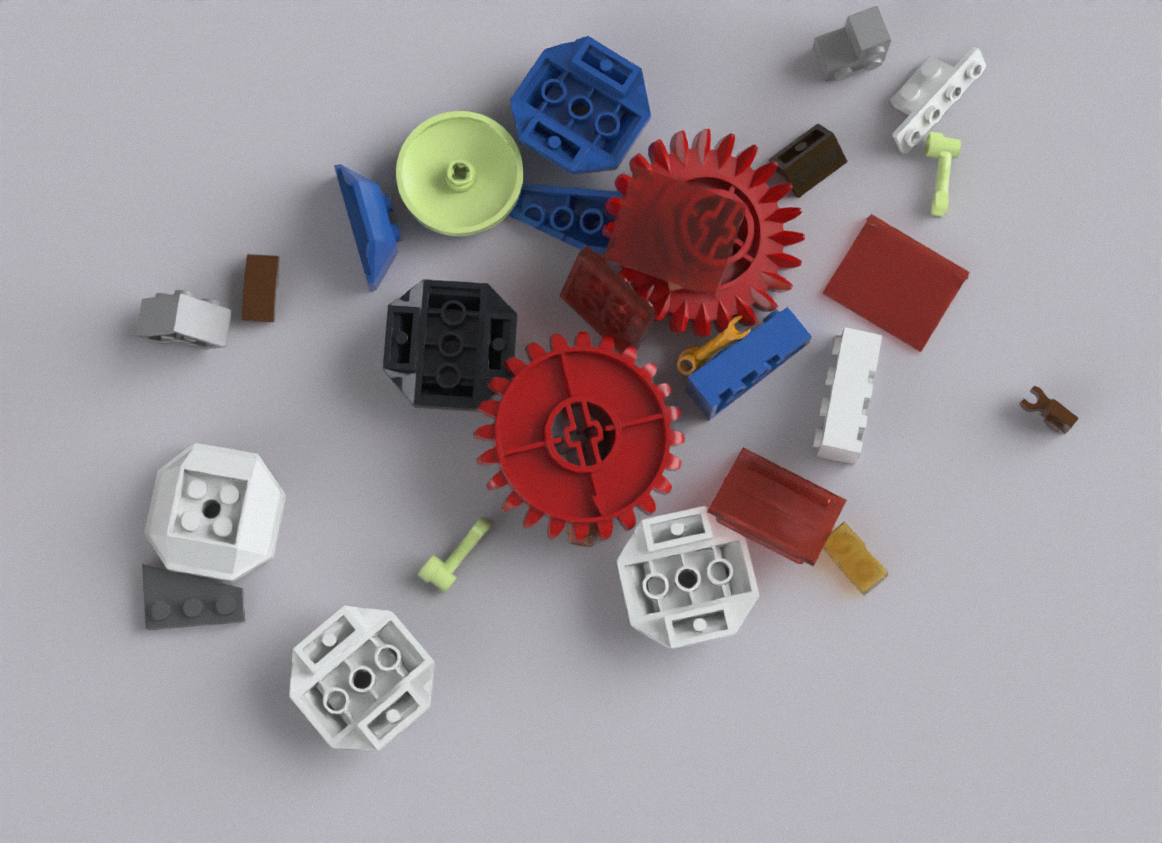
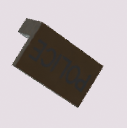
[769,123,848,198]

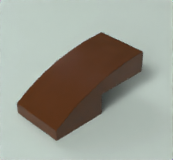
[242,254,280,322]

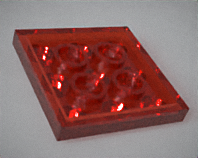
[559,246,658,354]

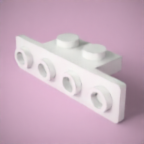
[890,46,986,154]

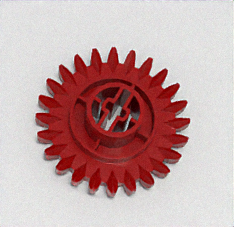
[602,129,805,338]
[473,331,685,543]

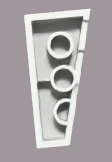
[813,327,882,465]

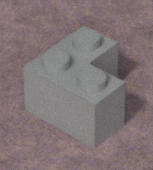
[813,6,891,81]
[136,290,231,350]

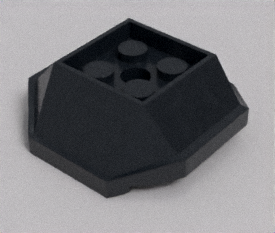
[383,279,518,412]

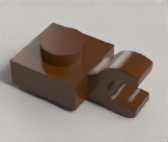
[1019,386,1079,434]

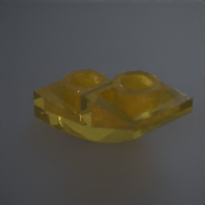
[820,522,888,596]

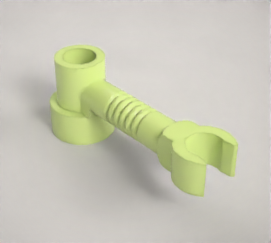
[925,131,961,217]
[418,516,492,593]

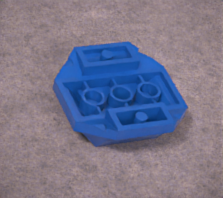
[510,36,651,175]

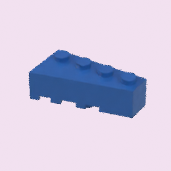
[686,307,812,421]

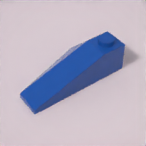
[508,184,623,255]

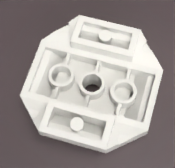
[144,442,286,582]
[616,506,760,650]
[289,606,435,751]

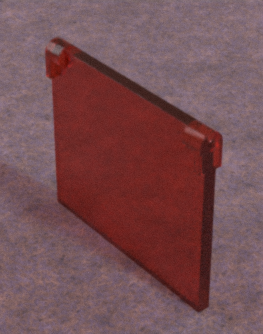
[822,214,970,352]

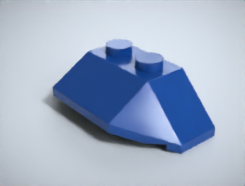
[334,164,402,292]

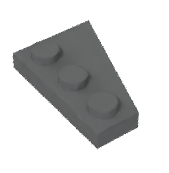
[142,564,245,630]

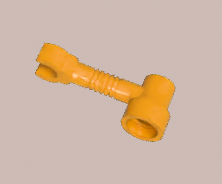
[677,316,751,375]

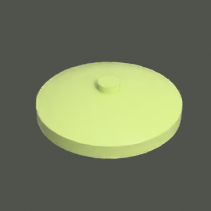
[396,111,524,237]

